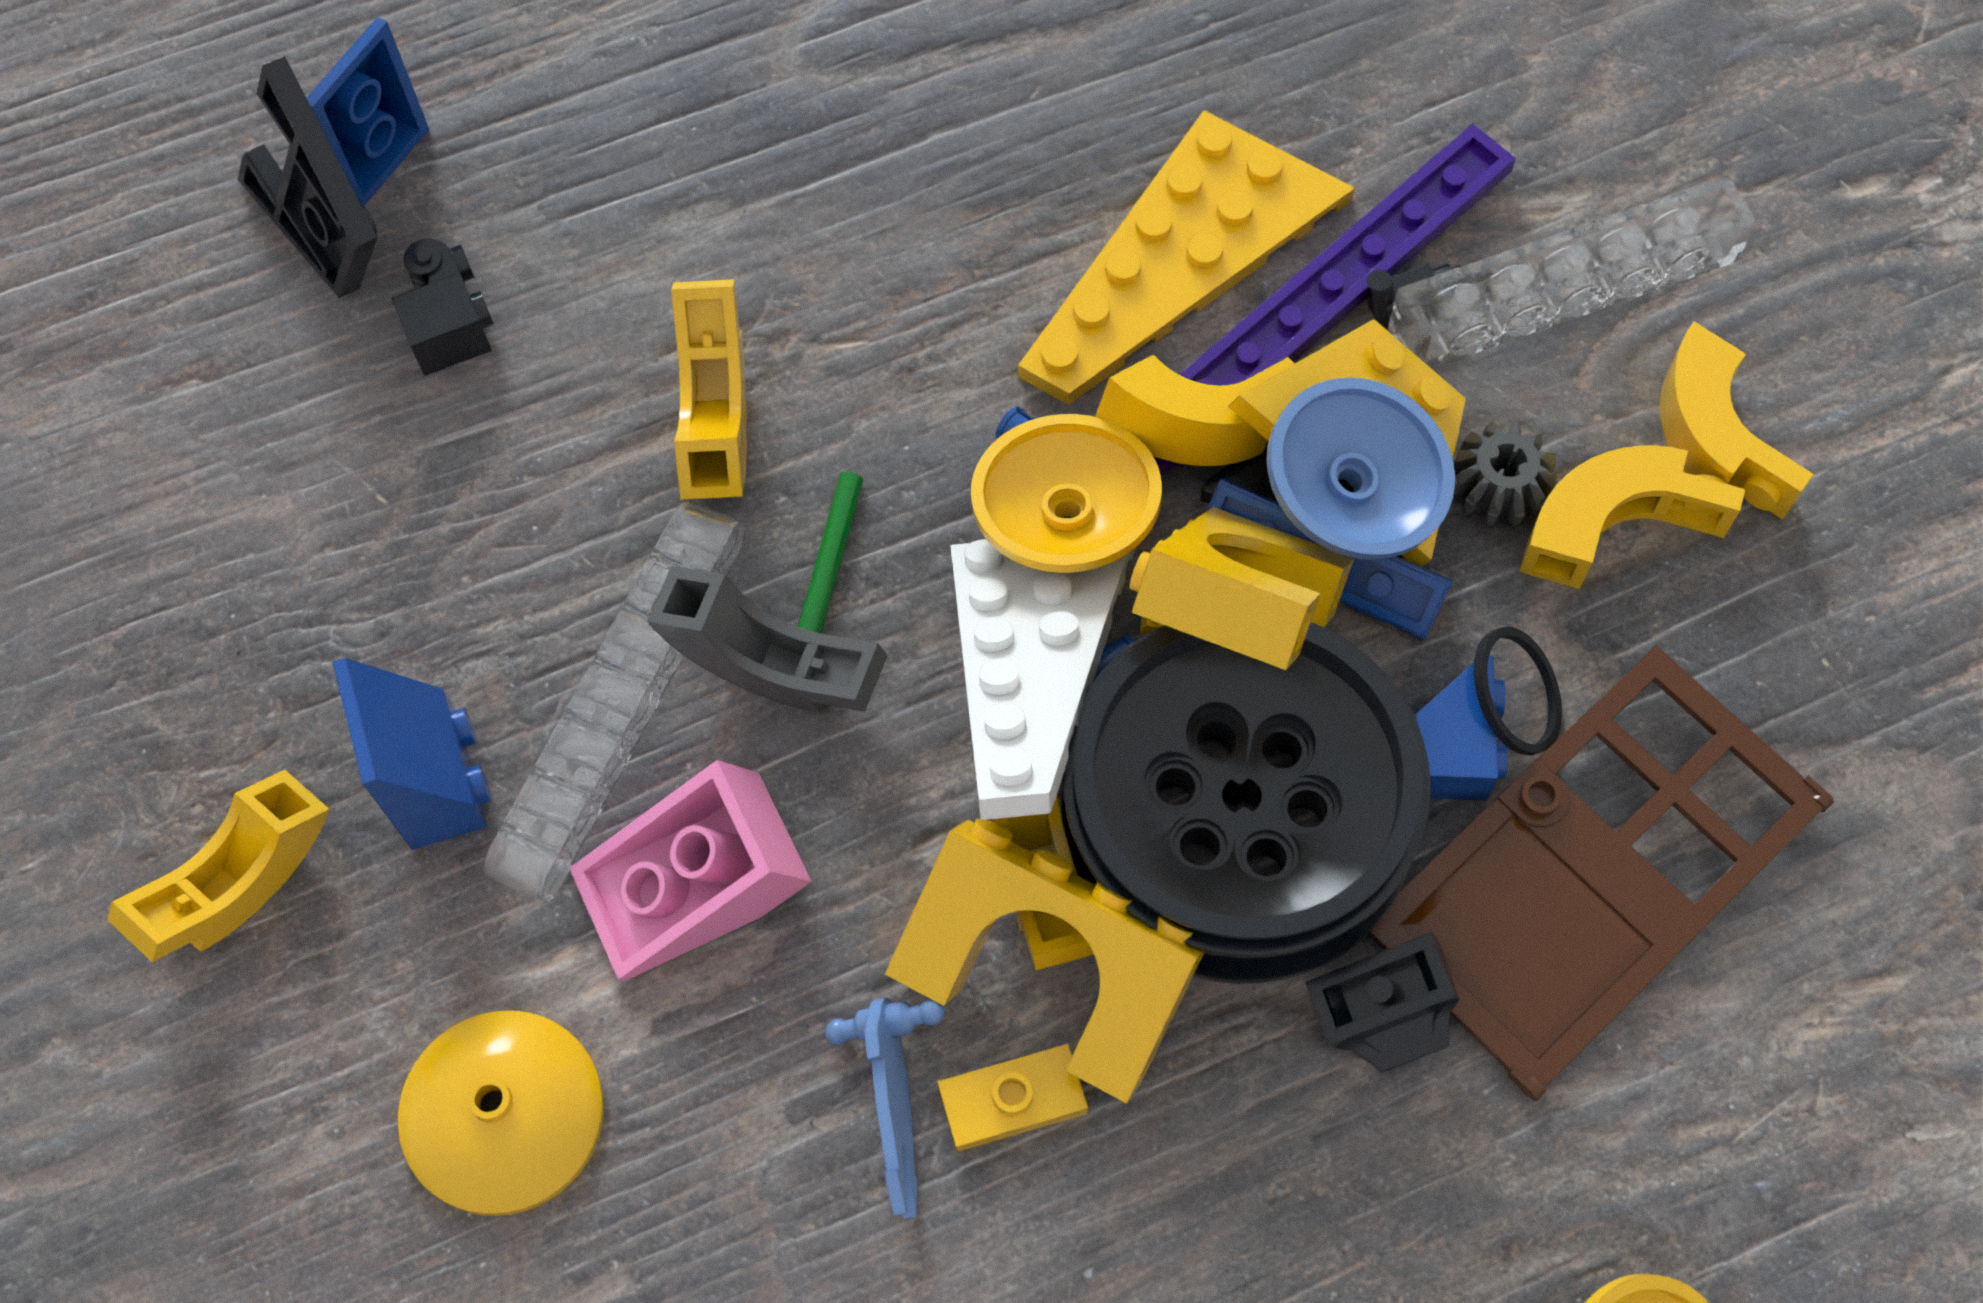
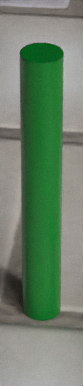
[797,472,863,633]

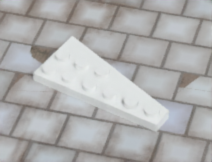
[950,539,1136,820]

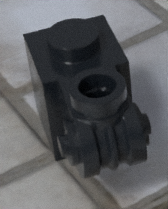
[391,238,494,376]

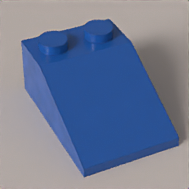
[306,17,429,206]
[332,658,492,850]

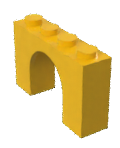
[1130,507,1355,670]
[885,819,1205,1104]

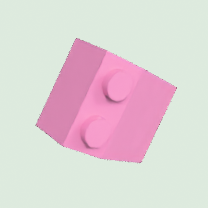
[569,760,812,981]

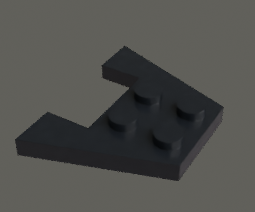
[237,56,377,298]

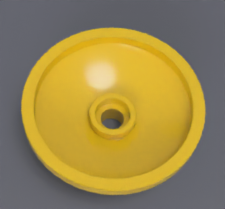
[971,414,1162,573]
[398,1010,604,1216]

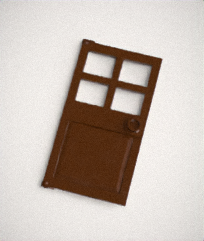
[1369,645,1834,1102]

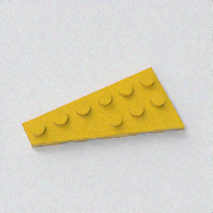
[1018,110,1355,405]

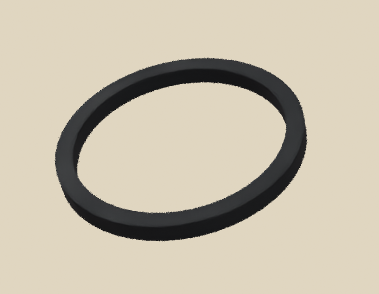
[1474,627,1562,756]

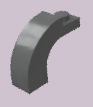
[647,566,888,713]

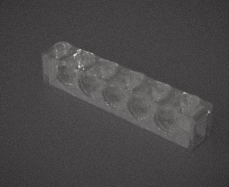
[1388,175,1757,369]

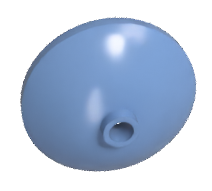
[1267,377,1455,560]

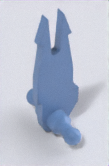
[825,998,945,1219]

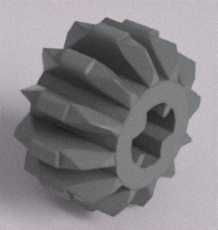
[1453,420,1557,529]

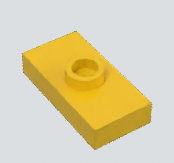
[937,1044,1088,1152]

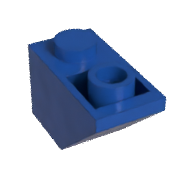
[1415,656,1508,801]

